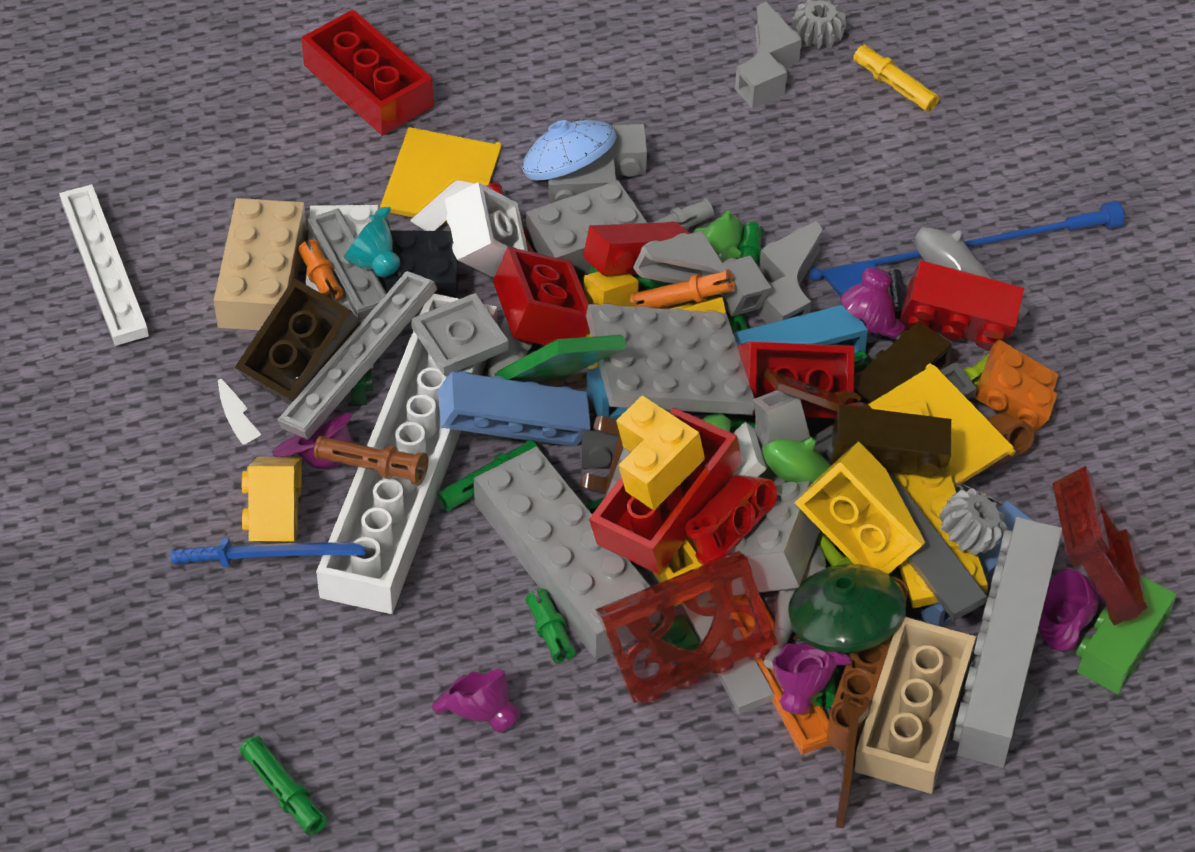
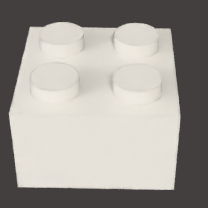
[445,182,528,278]

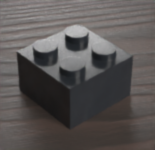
[385,230,459,309]

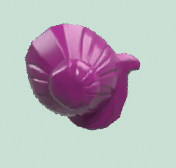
[840,268,907,339]
[1038,568,1105,652]
[772,643,852,714]
[432,669,520,733]

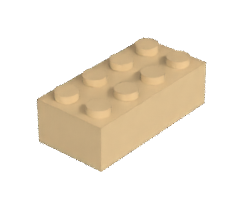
[214,198,307,330]
[855,617,976,794]

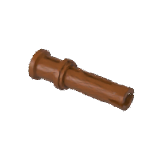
[314,436,428,486]

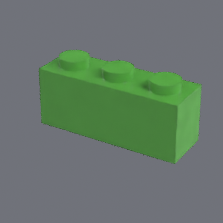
[1076,573,1177,694]

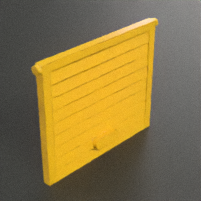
[380,127,502,224]
[868,363,1016,488]

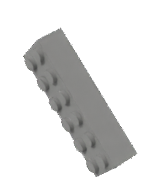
[474,446,661,660]
[952,517,1062,768]

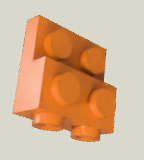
[973,339,1059,432]

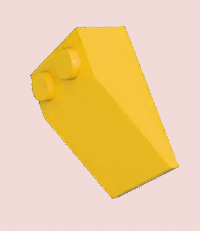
[795,441,925,574]

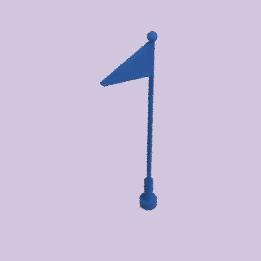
[809,201,1124,336]

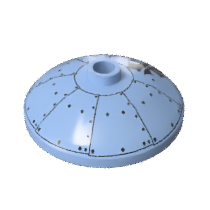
[522,119,617,180]

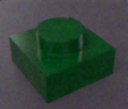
[351,370,373,406]
[648,614,699,663]

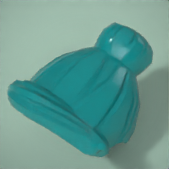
[344,207,400,278]

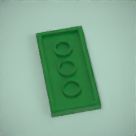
[495,334,626,382]

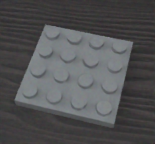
[586,304,754,415]

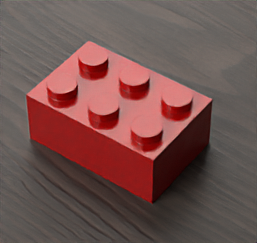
[493,246,589,345]
[899,260,1024,350]
[736,341,854,421]

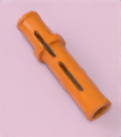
[630,269,736,309]

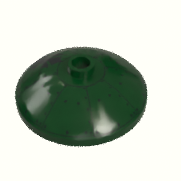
[788,564,906,653]

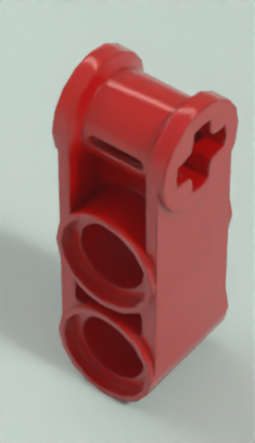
[685,475,777,565]

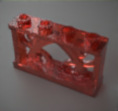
[1052,466,1148,625]
[595,551,778,704]

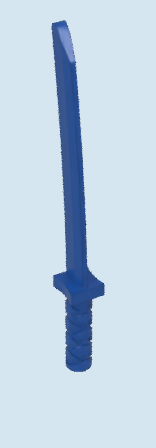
[170,537,366,567]

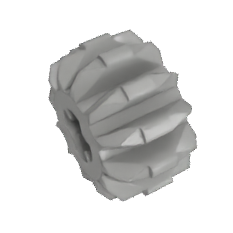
[792,0,847,50]
[939,488,1007,556]

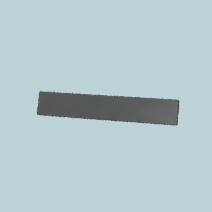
[827,445,987,621]

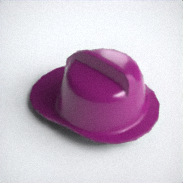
[272,413,355,469]

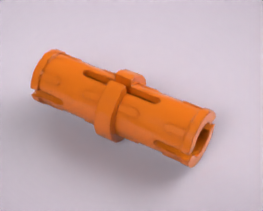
[298,239,343,302]

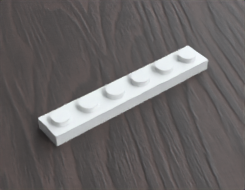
[59,184,149,346]

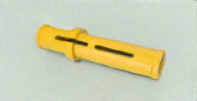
[853,44,940,113]

